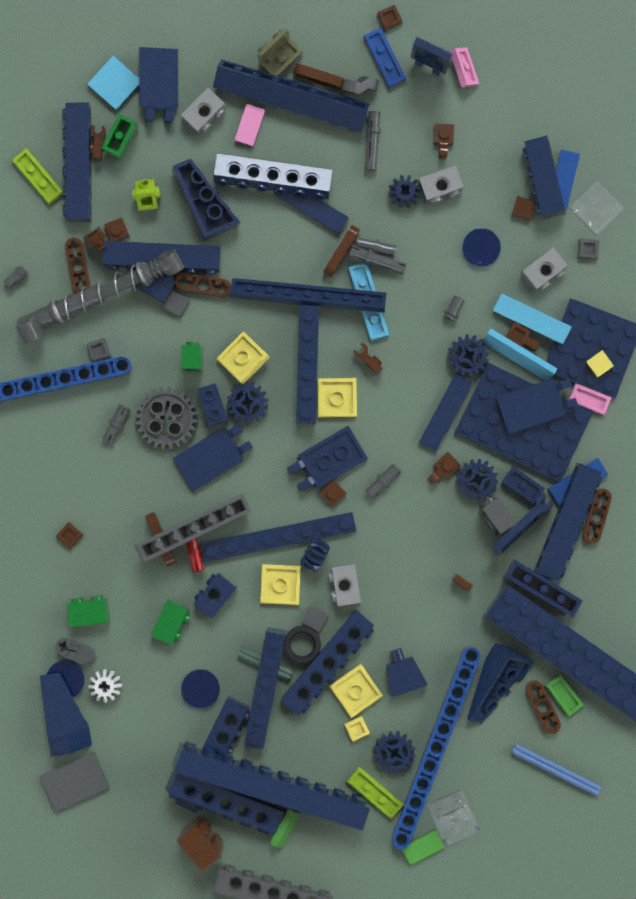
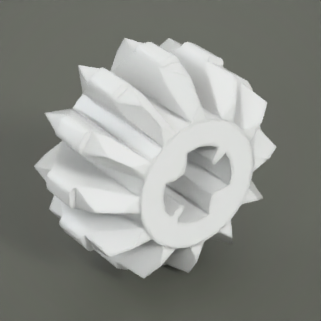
[88,669,122,703]

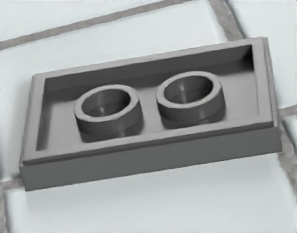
[40,751,110,812]

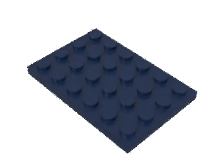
[454,362,593,482]

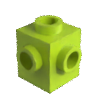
[132,179,161,211]

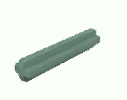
[238,648,293,680]

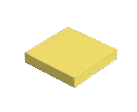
[216,331,270,385]
[318,378,357,418]
[260,564,301,605]
[329,663,383,718]

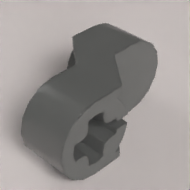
[342,76,379,95]
[55,638,96,664]

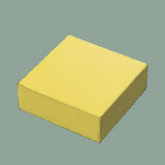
[586,350,613,378]
[344,715,370,742]

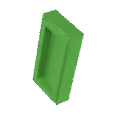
[545,674,584,717]
[270,809,301,848]
[402,829,445,865]

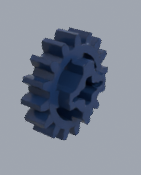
[447,334,490,377]
[227,382,269,424]
[456,459,499,501]
[373,730,415,774]

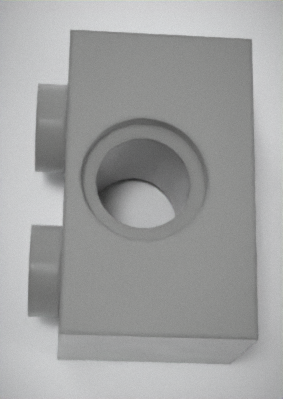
[181,88,226,135]
[418,166,464,204]
[521,247,568,291]
[328,564,361,606]

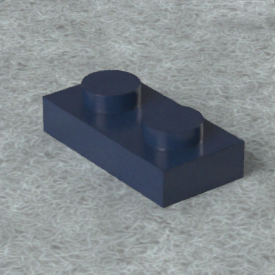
[501,466,545,504]

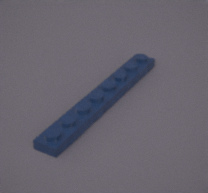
[230,278,387,313]
[200,512,356,562]

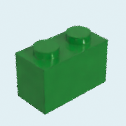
[102,114,139,161]
[181,342,204,372]
[67,595,110,627]
[150,599,191,645]

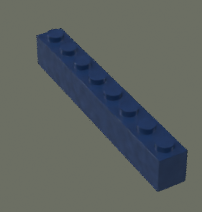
[213,59,370,131]

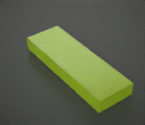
[12,148,63,205]
[347,766,404,819]

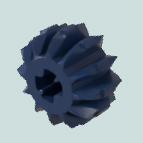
[388,175,421,208]
[300,538,330,572]

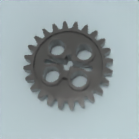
[135,387,198,450]

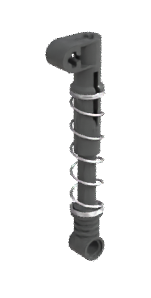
[16,249,184,344]

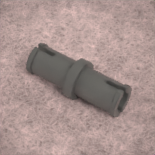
[356,237,396,258]
[102,404,130,444]
[365,464,401,499]

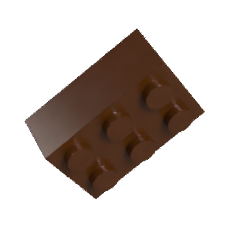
[177,815,224,872]

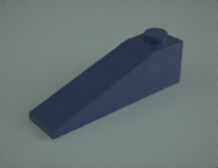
[467,643,533,723]
[40,672,92,757]

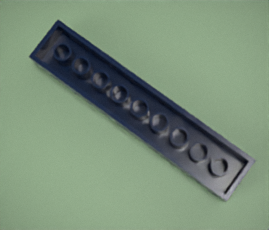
[483,584,636,721]
[172,741,370,831]

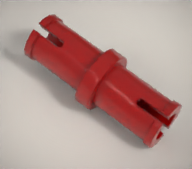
[186,538,205,573]

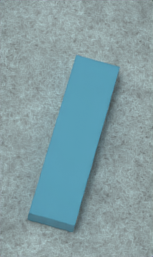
[348,262,389,341]
[493,293,572,345]
[482,329,557,381]

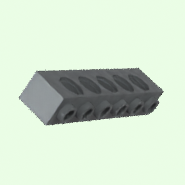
[134,494,251,563]
[213,864,333,899]

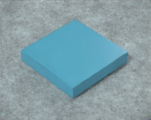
[87,56,139,111]

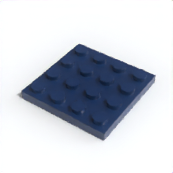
[546,298,636,399]

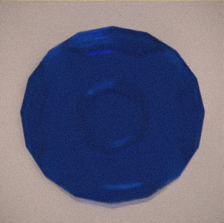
[462,228,501,267]
[47,660,85,697]
[181,669,220,708]

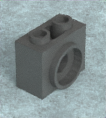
[479,496,517,536]

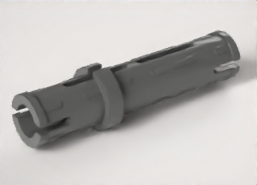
[364,111,381,171]
[348,245,406,275]

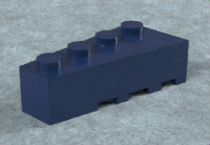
[172,158,240,241]

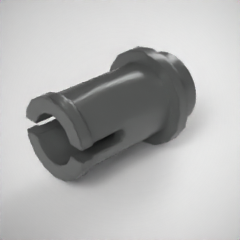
[3,265,28,290]
[444,295,465,322]

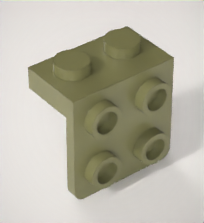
[258,28,303,76]

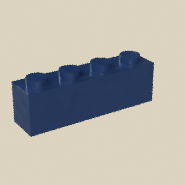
[522,135,566,219]
[503,559,583,617]

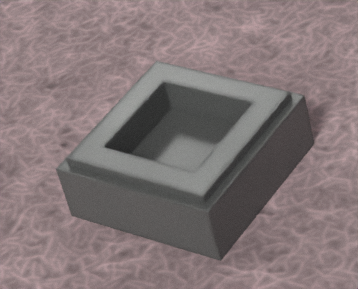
[578,238,599,260]
[163,290,190,317]
[86,338,111,362]
[302,605,328,632]

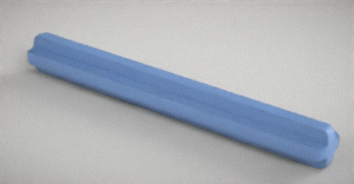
[512,744,601,796]

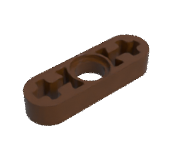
[293,64,345,91]
[323,225,361,277]
[65,237,91,292]
[175,273,231,297]
[582,489,612,544]
[145,512,177,567]
[525,680,561,734]

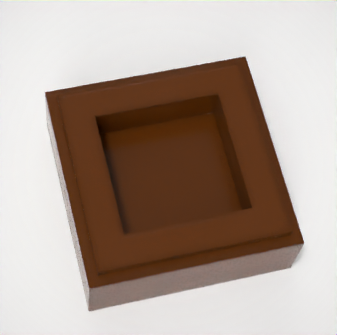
[377,4,403,31]
[511,196,536,221]
[56,522,84,549]
[452,574,473,591]

